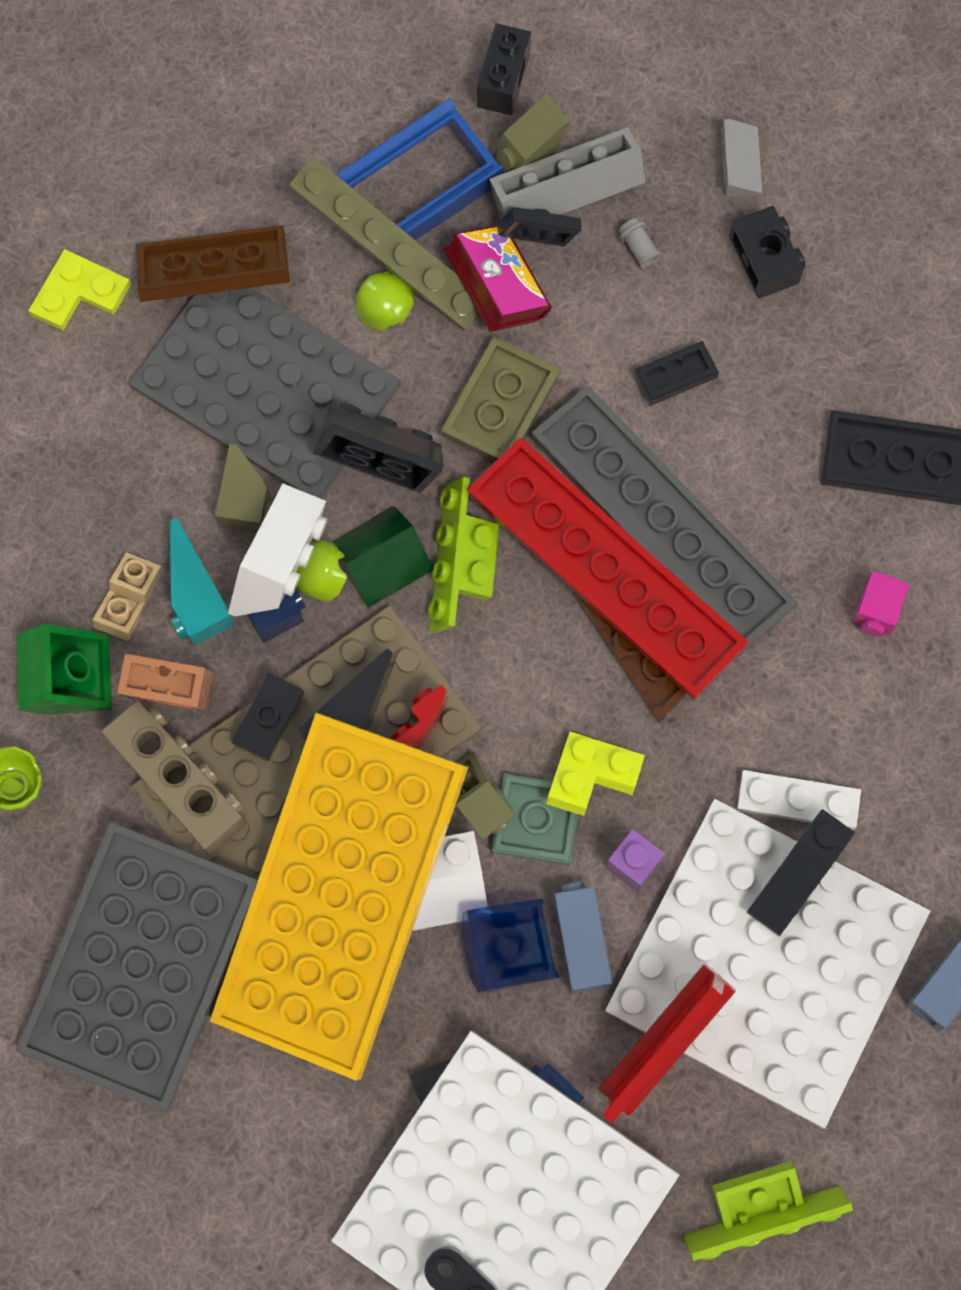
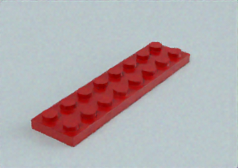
[467,437,749,700]

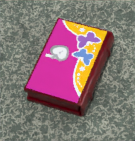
[443,225,552,332]

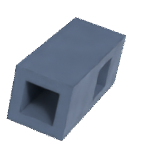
[554,883,612,994]
[906,936,961,1032]

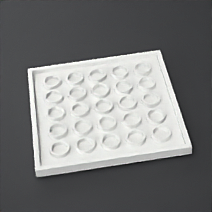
[604,799,930,1129]
[332,1030,680,1290]

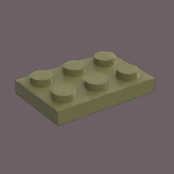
[441,336,561,462]

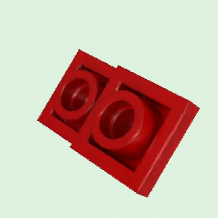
[391,684,447,749]

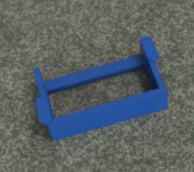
[336,98,503,240]

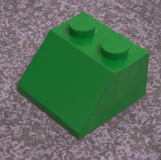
[17,624,112,715]

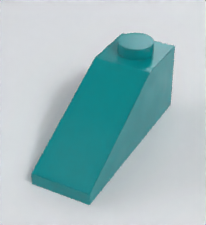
[170,517,235,646]

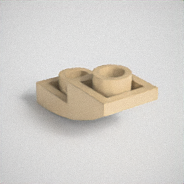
[92,552,161,641]

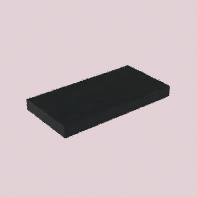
[821,410,961,505]

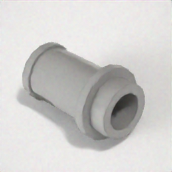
[619,218,661,269]

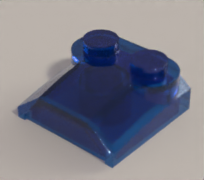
[461,898,559,993]

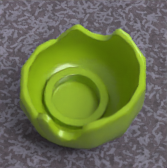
[355,271,414,331]
[296,540,347,602]
[0,746,42,812]

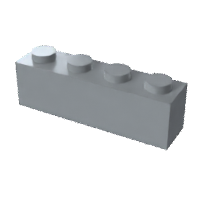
[489,127,646,219]

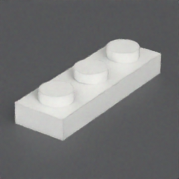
[737,770,861,830]

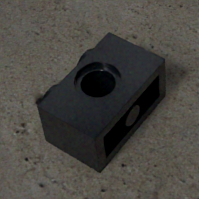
[477,23,531,116]
[729,205,805,299]

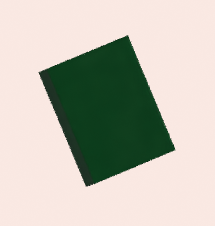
[333,506,433,608]

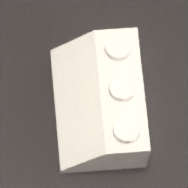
[228,484,328,616]
[412,831,489,931]

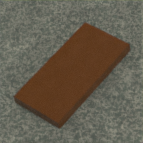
[137,225,290,302]

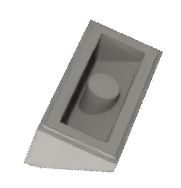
[721,119,762,197]

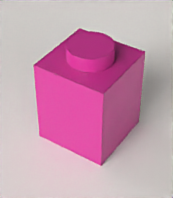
[852,571,910,637]

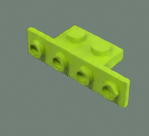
[428,477,499,633]
[682,1161,853,1261]

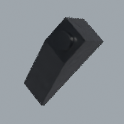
[298,648,395,740]
[746,809,856,937]

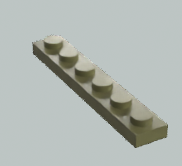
[288,156,479,331]

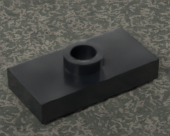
[498,207,582,247]
[634,341,719,406]
[232,673,305,762]

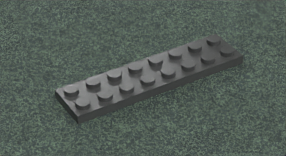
[531,385,798,656]

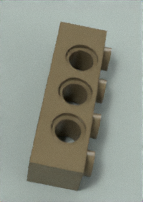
[101,700,246,856]

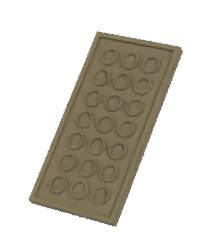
[132,606,481,880]

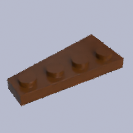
[572,590,687,723]

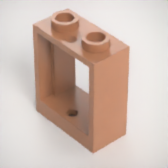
[117,654,216,712]

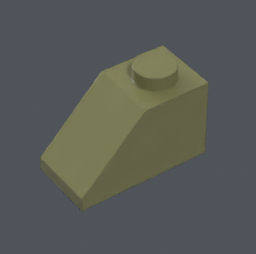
[492,95,570,173]
[215,444,274,533]
[456,751,515,839]

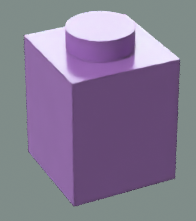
[606,829,665,892]

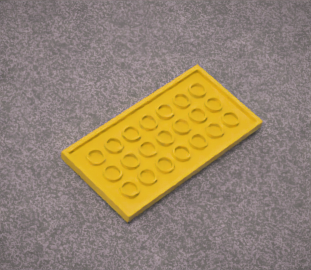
[210,713,468,1081]

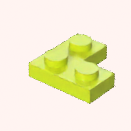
[28,249,131,331]
[546,732,645,816]

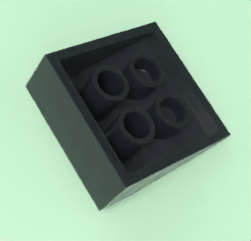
[313,403,444,493]

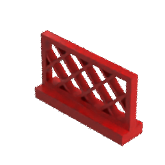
[598,962,736,1123]

